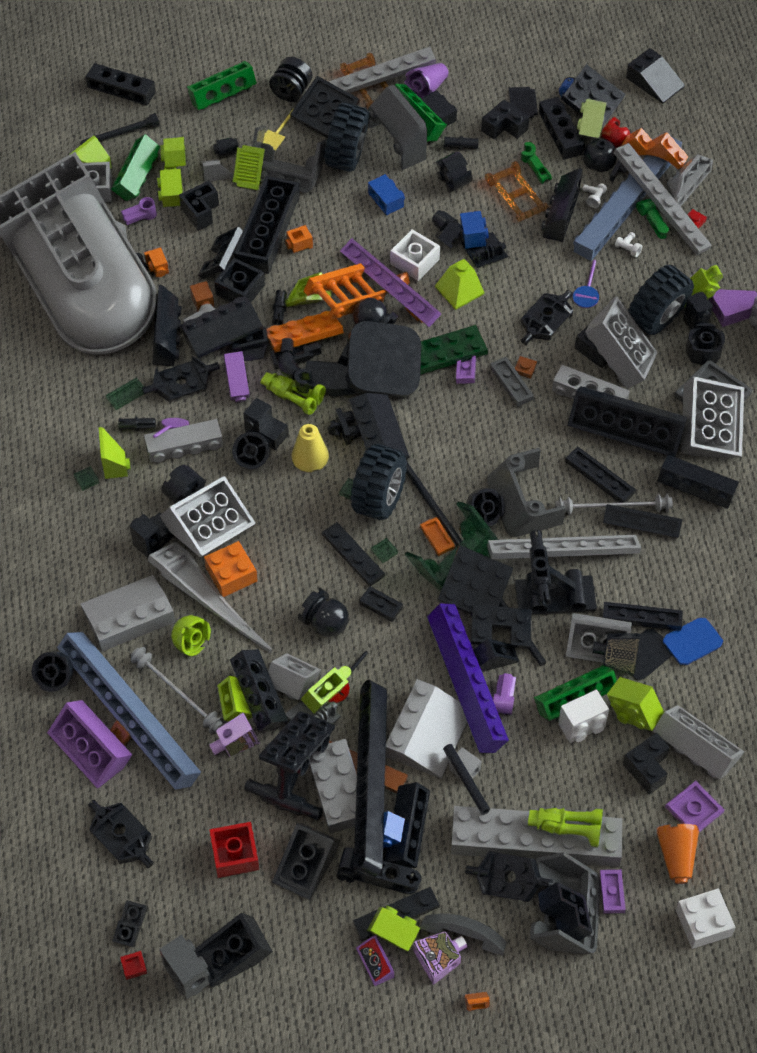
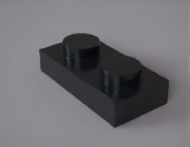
[359,586,403,622]

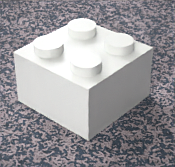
[390,230,440,281]
[558,690,609,743]
[676,888,736,949]

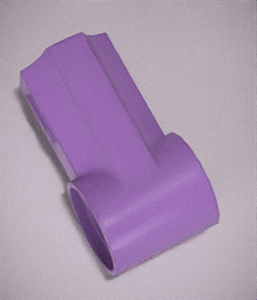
[121,197,157,225]
[493,673,516,715]

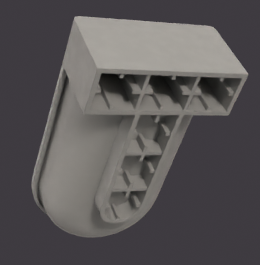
[0,152,157,355]

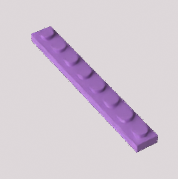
[340,238,441,327]

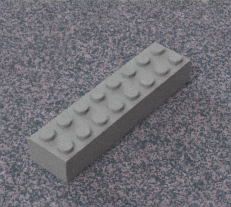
[451,806,622,867]

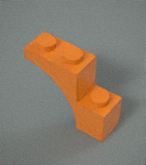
[621,128,688,169]

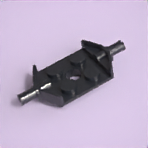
[521,290,573,345]
[142,356,220,401]
[88,800,154,868]
[465,851,553,902]

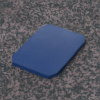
[663,618,723,665]

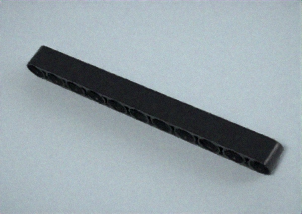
[353,680,387,877]

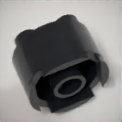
[436,151,473,193]
[686,323,725,365]
[162,464,206,504]

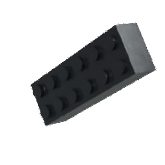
[234,176,300,274]
[567,386,688,457]

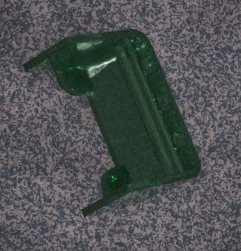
[405,501,499,591]

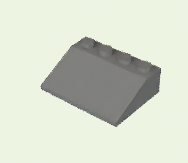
[585,296,658,389]
[681,377,744,458]
[160,476,256,557]
[80,575,175,652]
[385,679,467,779]

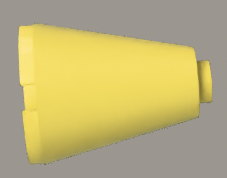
[291,424,329,472]

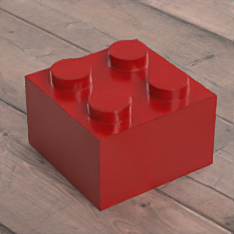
[209,822,259,878]

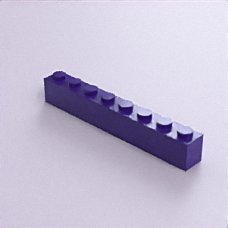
[427,603,509,753]

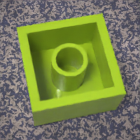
[607,677,664,731]

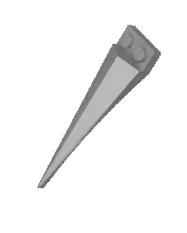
[148,542,272,653]

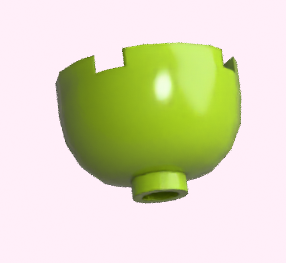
[171,615,211,656]

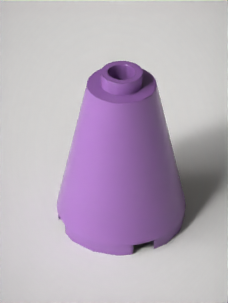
[404,63,448,99]

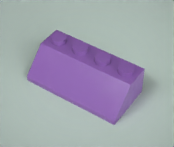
[47,700,132,788]

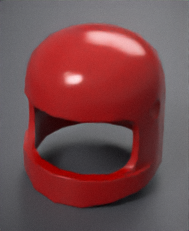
[600,117,631,148]

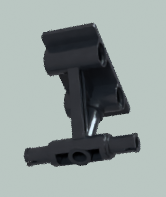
[515,530,597,615]
[244,711,335,821]

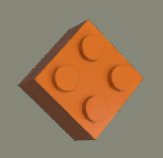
[204,541,257,597]

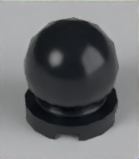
[352,298,399,325]
[298,588,349,637]

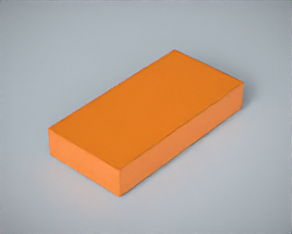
[420,517,455,556]

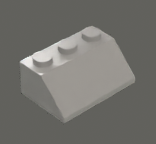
[566,613,632,663]

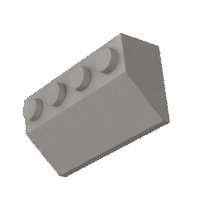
[652,705,744,779]

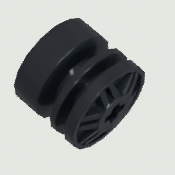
[269,57,313,102]

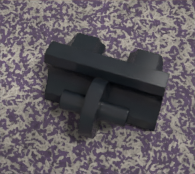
[327,408,360,445]

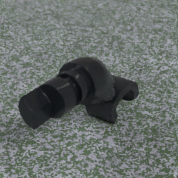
[278,338,313,394]

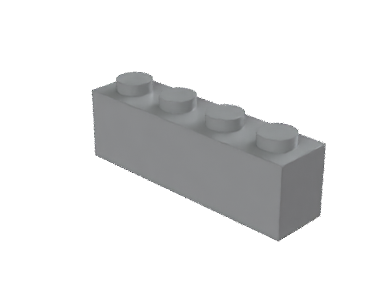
[144,419,223,463]

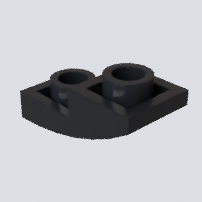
[112,900,148,947]

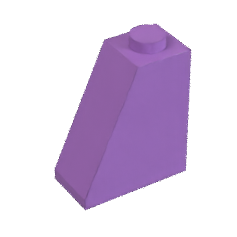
[708,289,757,327]
[224,351,249,402]

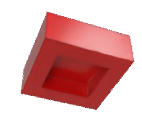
[687,209,707,229]
[120,951,147,980]

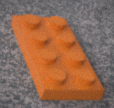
[267,311,344,353]

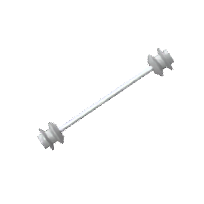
[555,494,673,516]
[131,647,224,734]

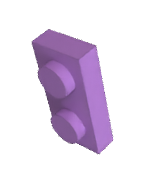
[456,356,476,384]
[599,870,626,914]

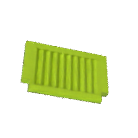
[232,145,265,190]

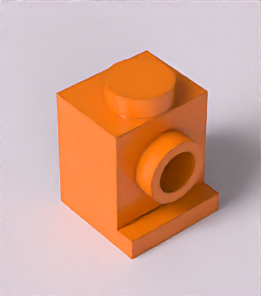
[285,225,313,253]
[144,247,169,277]

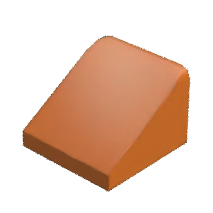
[465,992,490,1011]

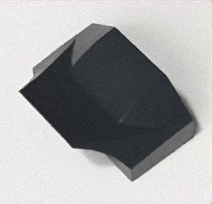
[232,326,269,361]

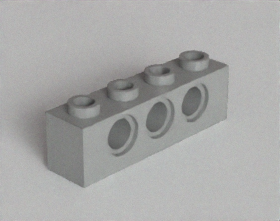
[552,365,630,400]

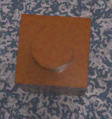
[190,281,214,312]

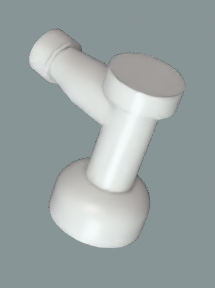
[583,183,607,208]
[615,232,642,258]

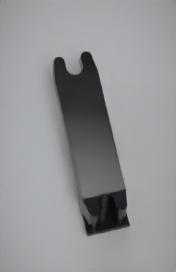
[609,160,627,182]

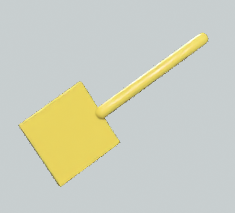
[263,110,293,151]

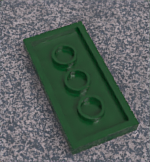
[420,325,488,375]

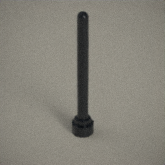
[81,113,160,145]

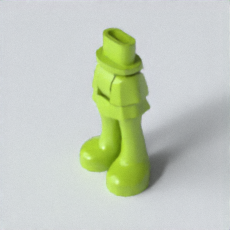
[260,372,326,415]
[528,808,603,848]

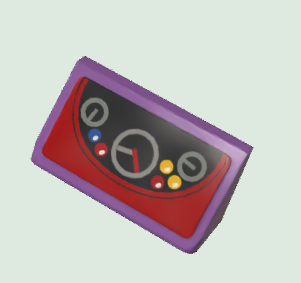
[356,935,394,986]

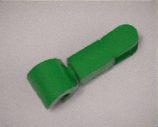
[521,142,552,184]
[636,198,669,239]

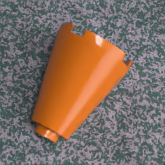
[657,824,699,884]

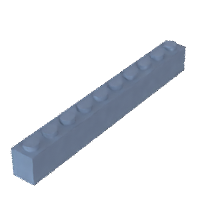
[573,137,682,261]
[57,632,201,790]

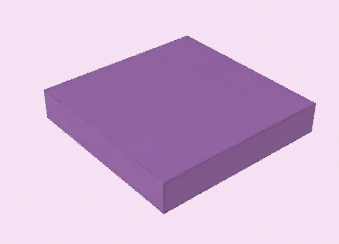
[665,781,724,832]

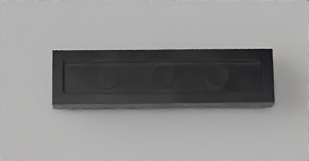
[565,446,636,503]
[603,504,682,538]
[322,522,385,586]
[603,602,683,631]
[353,887,440,941]

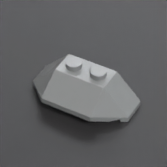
[667,154,713,207]

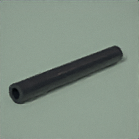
[443,744,490,815]

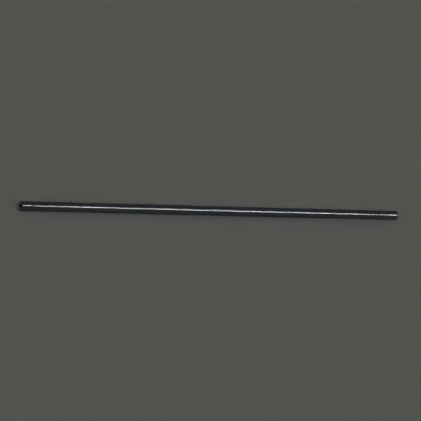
[406,462,547,666]

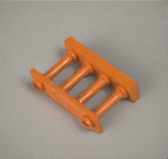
[304,263,387,320]

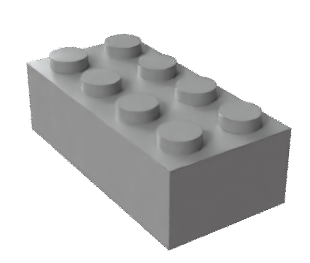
[309,739,357,833]

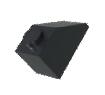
[473,639,519,670]

